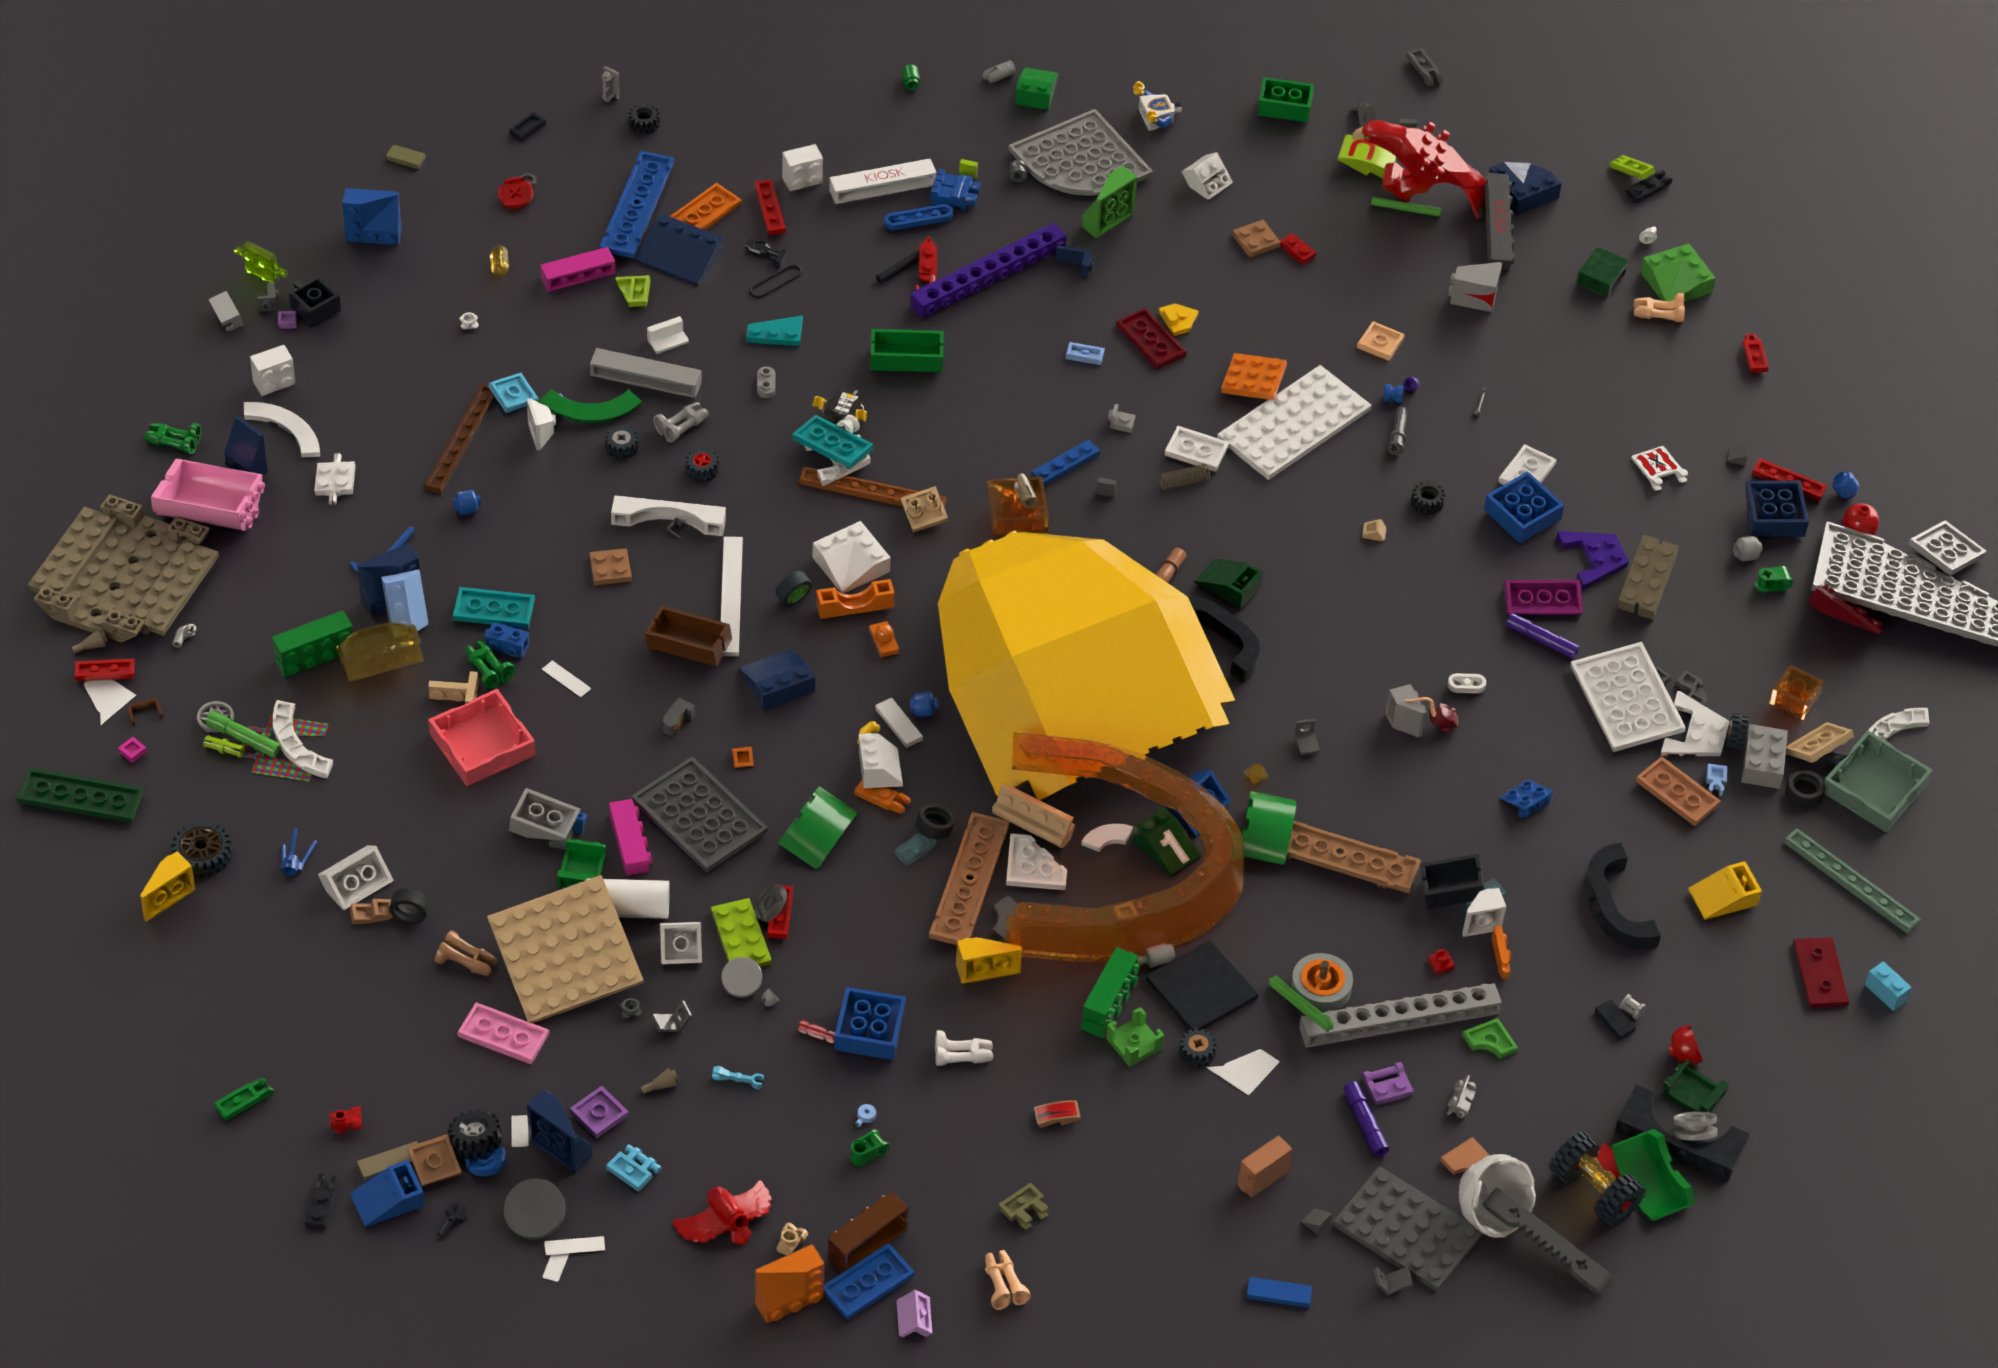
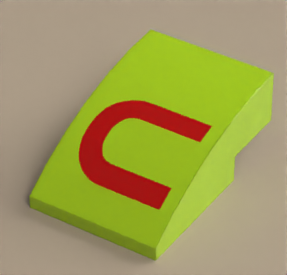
[1337,135,1396,179]

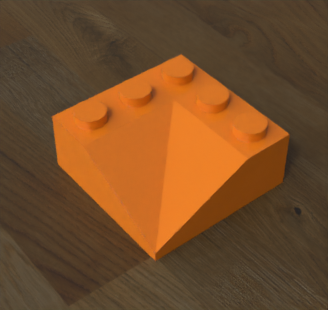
[755,1244,825,1323]

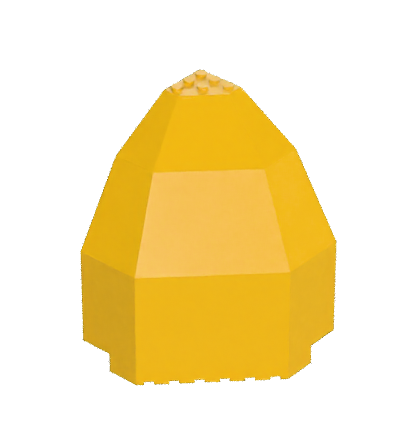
[938,531,1235,800]

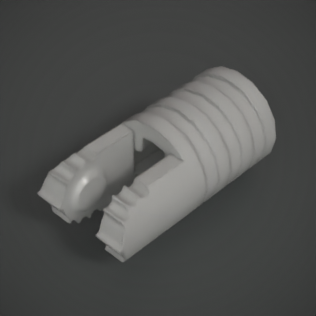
[982,60,1016,83]

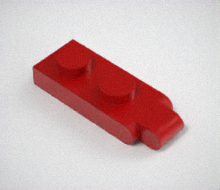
[1742,334,1769,373]

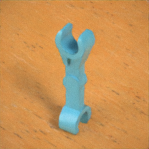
[712,1066,764,1089]

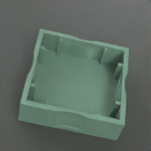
[1824,730,1933,833]

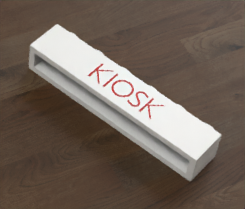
[829,159,936,204]

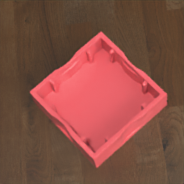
[428,689,536,786]

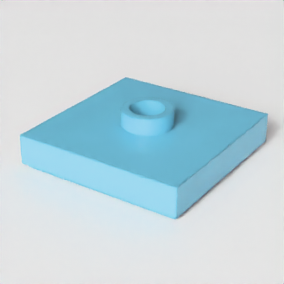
[488,373,539,413]

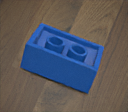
[1162,770,1231,836]

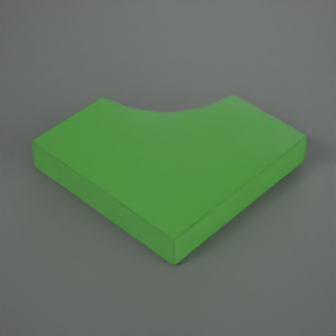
[1462,1018,1518,1059]

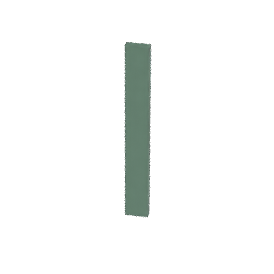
[1784,828,1921,934]

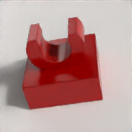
[1428,949,1455,975]

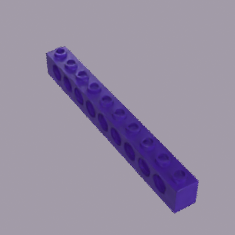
[910,223,1067,318]

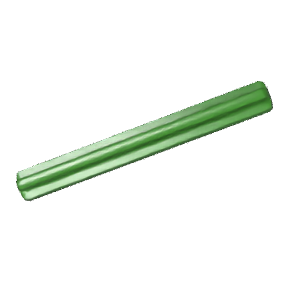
[1269,975,1334,1032]

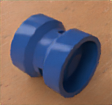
[1383,384,1404,403]

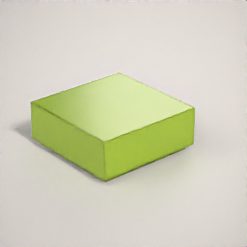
[959,159,978,179]

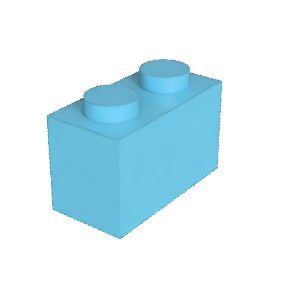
[1865,961,1912,1011]

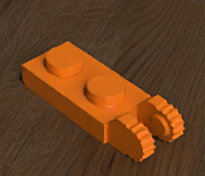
[854,780,911,814]

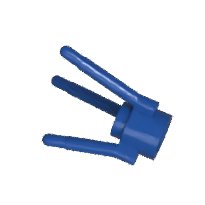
[280,828,317,875]

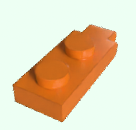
[1491,926,1511,979]

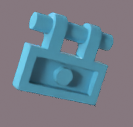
[606,1145,662,1192]

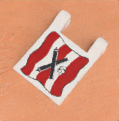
[1631,446,1688,491]

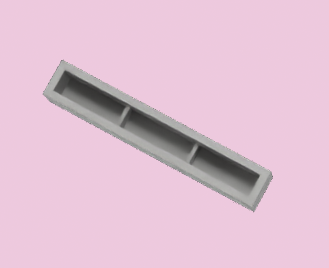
[590,348,702,398]

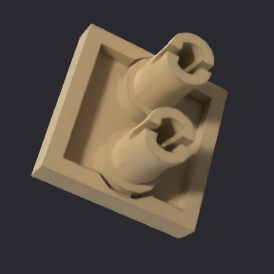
[901,486,948,533]

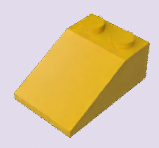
[140,851,195,922]
[956,937,1022,984]

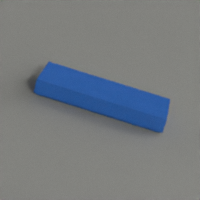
[1246,1277,1312,1308]

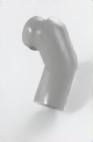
[172,624,196,648]

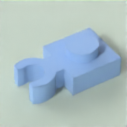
[1706,764,1727,796]

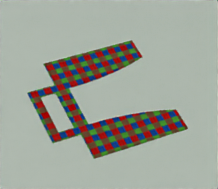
[240,715,329,782]

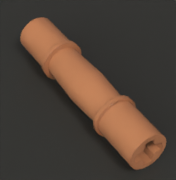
[1156,547,1186,583]

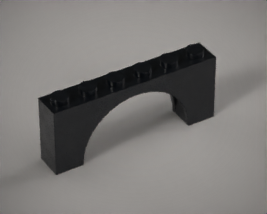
[1615,1084,1750,1181]

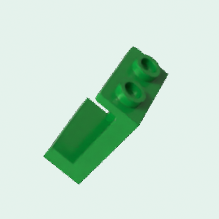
[557,839,606,889]

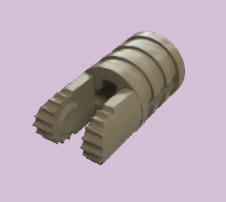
[1014,473,1038,509]

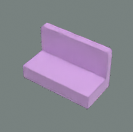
[897,1290,933,1337]

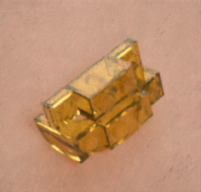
[336,623,424,682]

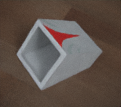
[1448,262,1502,312]

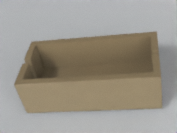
[1618,534,1679,620]

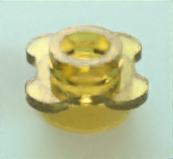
[1245,764,1268,784]

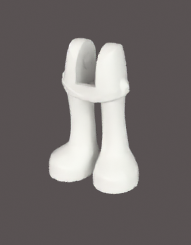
[935,1030,993,1066]

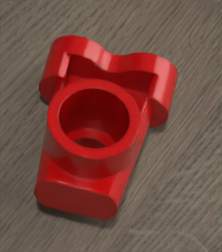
[329,1107,362,1133]

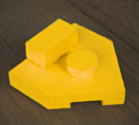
[1159,303,1199,336]

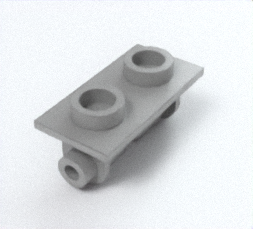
[602,66,620,102]
[1447,1075,1477,1118]

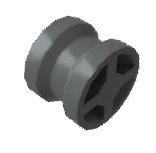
[1009,160,1027,182]

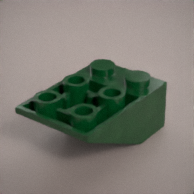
[1194,558,1263,609]

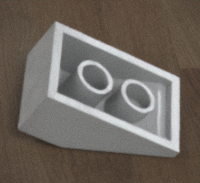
[509,788,581,841]

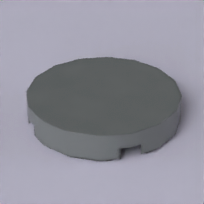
[755,884,787,922]

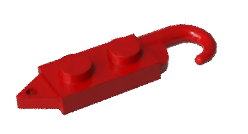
[915,236,937,290]

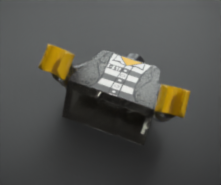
[812,388,868,425]

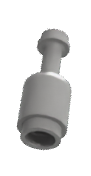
[1138,943,1175,968]

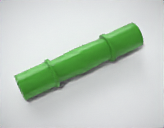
[205,710,281,758]

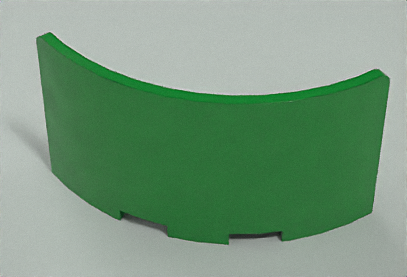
[778,786,858,869]
[1238,790,1296,865]
[1612,1129,1695,1221]

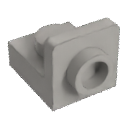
[1108,404,1136,433]

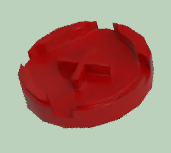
[498,177,534,209]

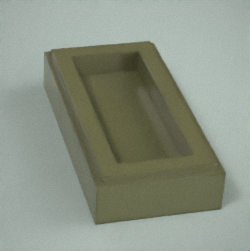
[386,144,426,169]

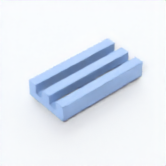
[1066,342,1105,365]

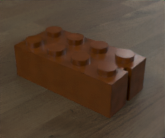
[645,606,733,667]
[828,1191,909,1274]

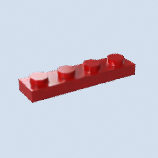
[755,179,786,236]
[1752,458,1828,502]

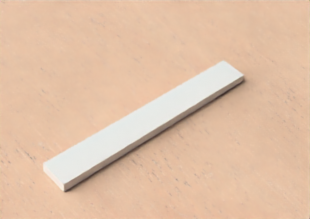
[721,537,743,657]

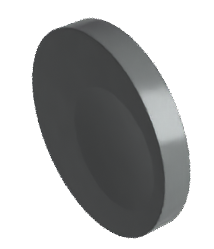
[504,1178,566,1240]

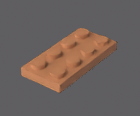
[1635,756,1721,826]

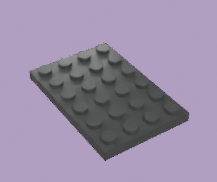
[631,757,768,873]
[1333,1166,1483,1292]

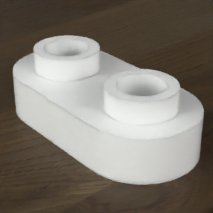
[1448,673,1486,693]

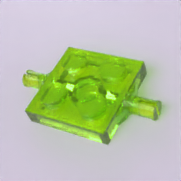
[234,241,288,284]

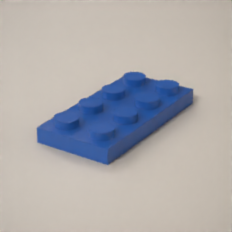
[824,1243,915,1320]

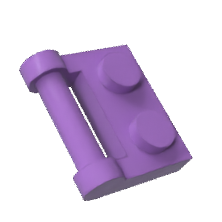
[1362,1062,1414,1106]

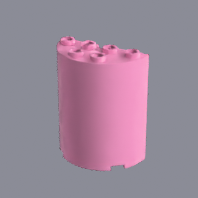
[151,459,265,531]

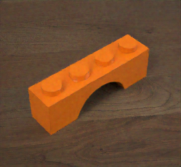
[816,579,895,619]

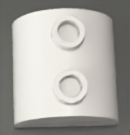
[660,922,702,964]

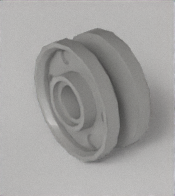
[1673,1112,1718,1140]

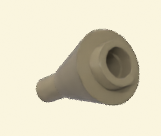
[72,629,108,654]
[641,1068,679,1094]

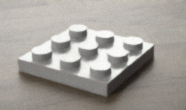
[1908,520,1987,576]

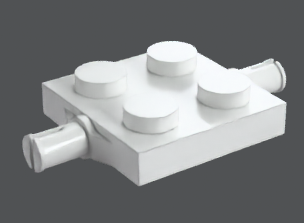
[314,453,356,505]

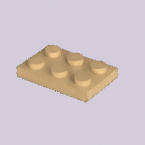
[1786,722,1854,762]

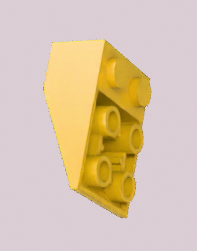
[1688,861,1762,920]

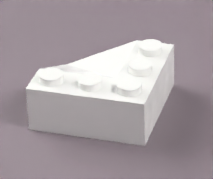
[812,521,891,594]

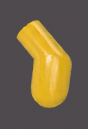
[857,721,880,744]

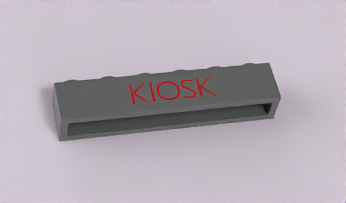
[1485,173,1515,271]

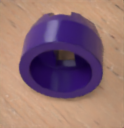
[1403,376,1420,391]

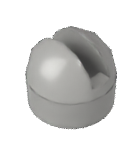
[761,989,779,1007]

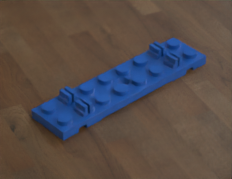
[599,151,674,258]

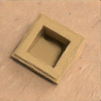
[1362,519,1386,541]

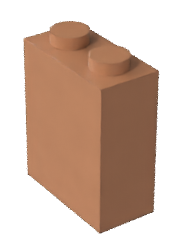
[1238,1135,1292,1198]

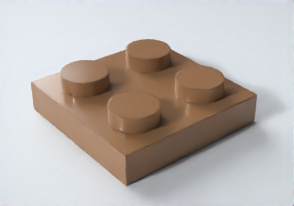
[1232,220,1281,258]
[589,548,632,585]
[407,1134,461,1188]

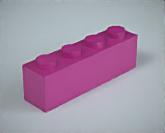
[540,247,615,292]
[609,799,652,876]

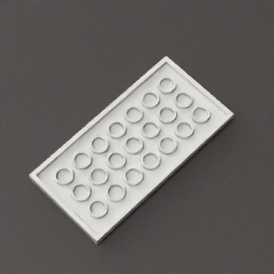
[1217,365,1372,480]

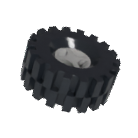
[448,1109,503,1159]

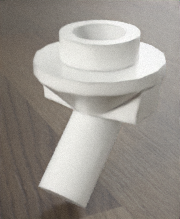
[1639,226,1657,244]

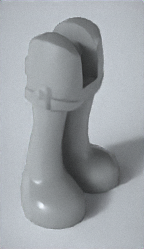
[653,402,709,443]

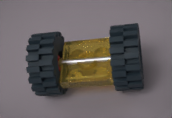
[1549,1131,1646,1227]

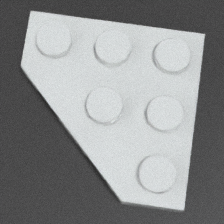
[1006,834,1067,890]

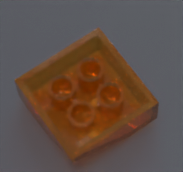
[987,476,1049,536]

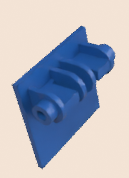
[1500,780,1554,818]

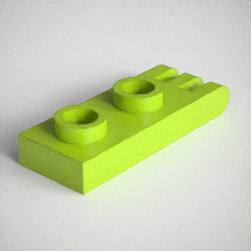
[1609,155,1655,180]

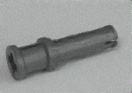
[1387,407,1408,455]

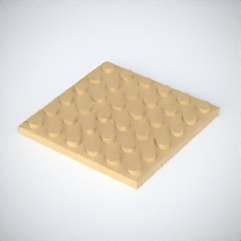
[487,875,644,1024]

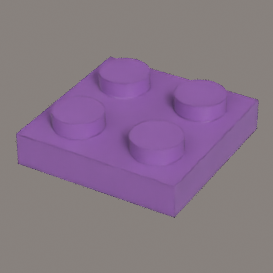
[570,1086,629,1139]

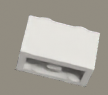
[1182,152,1233,200]

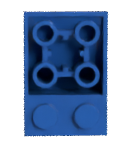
[350,1160,425,1228]

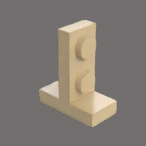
[428,672,478,704]

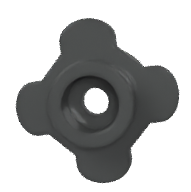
[620,998,642,1018]

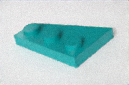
[746,315,803,346]

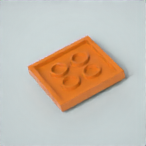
[1221,353,1287,400]

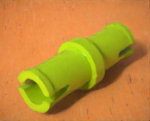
[203,735,245,758]

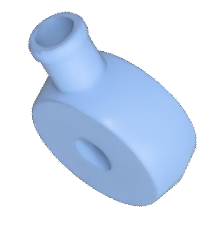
[855,1104,877,1127]

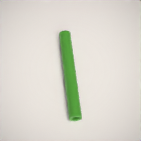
[1371,197,1441,217]

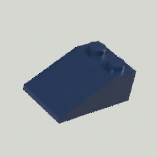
[224,416,268,476]

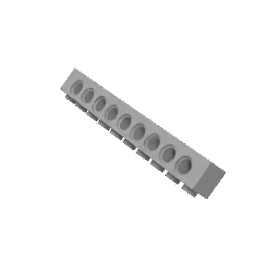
[1299,983,1502,1048]

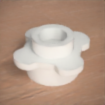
[460,312,479,329]

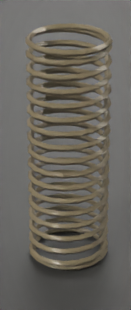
[1159,464,1210,490]

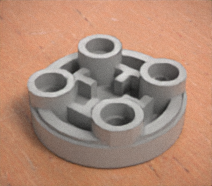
[722,957,762,998]

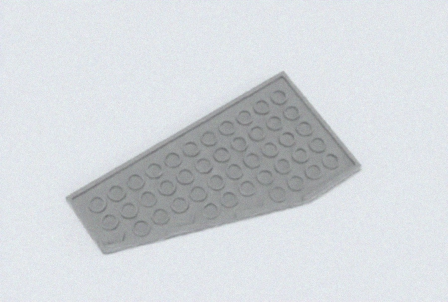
[1811,521,1998,647]

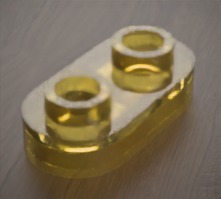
[490,245,509,276]

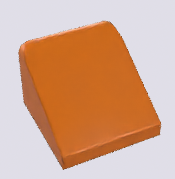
[732,746,754,768]

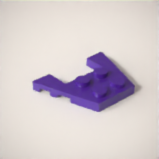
[1557,531,1629,589]

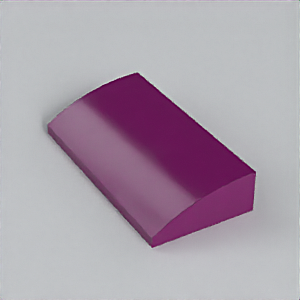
[1503,580,1583,615]

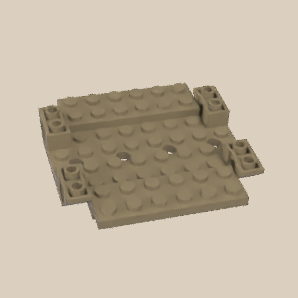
[28,494,219,643]

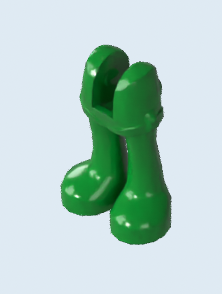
[144,423,201,454]
[465,640,516,689]

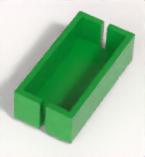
[870,329,944,372]
[272,610,355,677]
[1081,947,1140,1038]

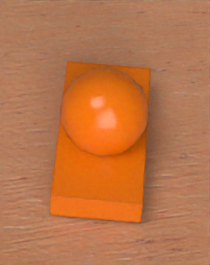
[869,621,899,658]

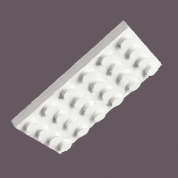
[1571,642,1686,752]

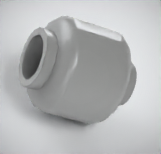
[1733,536,1763,561]

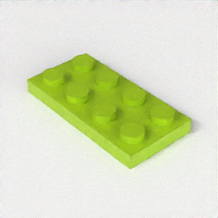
[711,898,772,968]

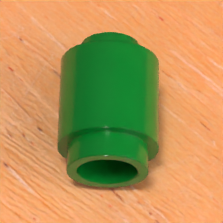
[901,64,920,90]

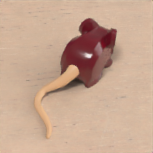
[1405,697,1459,733]

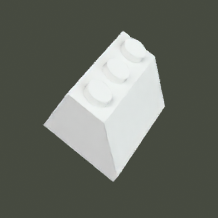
[859,733,903,788]
[318,845,394,910]

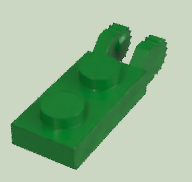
[214,1078,274,1122]

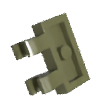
[998,1183,1049,1231]

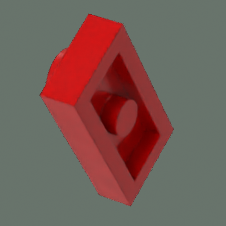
[1280,233,1317,265]

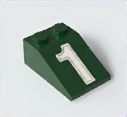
[1133,806,1201,877]

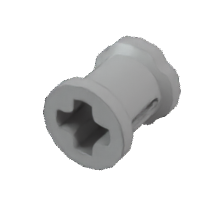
[1619,994,1646,1020]

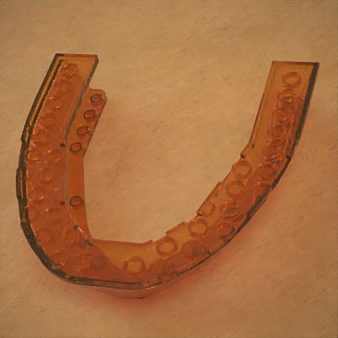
[1005,732,1244,962]

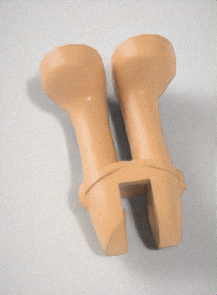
[1633,293,1685,323]
[985,1250,1031,1310]

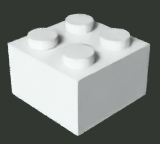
[782,144,823,191]
[250,345,296,396]

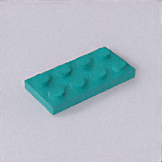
[793,415,873,469]
[453,587,535,629]

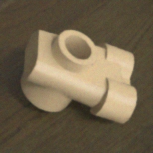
[776,1223,808,1255]

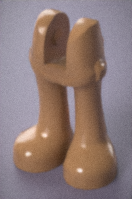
[435,930,498,976]

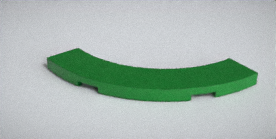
[539,389,642,423]

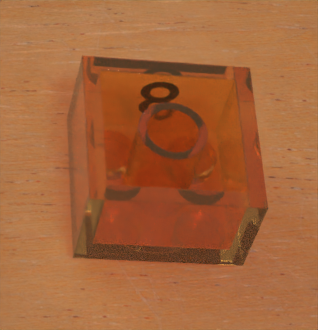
[1770,665,1824,720]

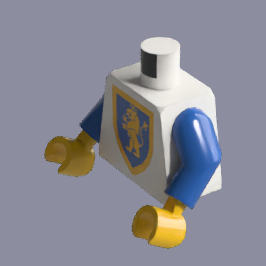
[1133,81,1182,131]

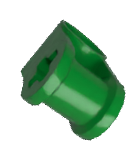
[1755,566,1793,593]
[850,1129,890,1166]

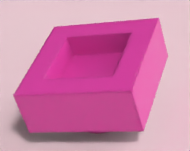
[118,737,147,763]

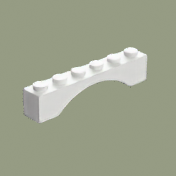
[611,496,726,536]

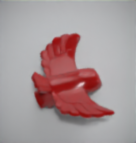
[673,1180,772,1245]

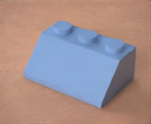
[381,570,429,638]

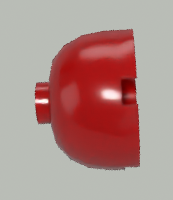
[1842,503,1880,535]
[1668,1024,1703,1065]

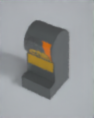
[663,697,695,736]

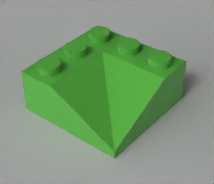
[1082,165,1137,238]
[1640,243,1716,302]

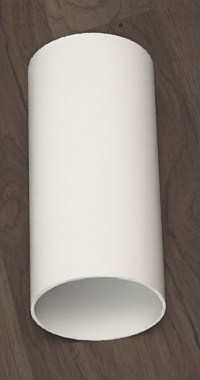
[586,878,670,919]

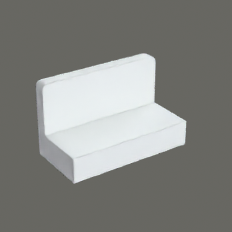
[647,316,689,354]

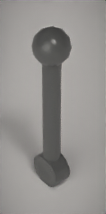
[1473,388,1487,416]

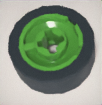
[775,571,812,606]

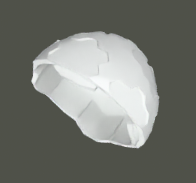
[1459,1154,1536,1238]

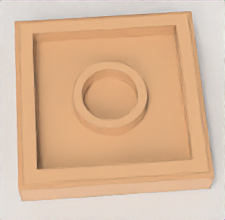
[1357,322,1405,361]

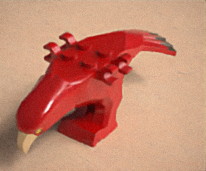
[1352,120,1486,219]

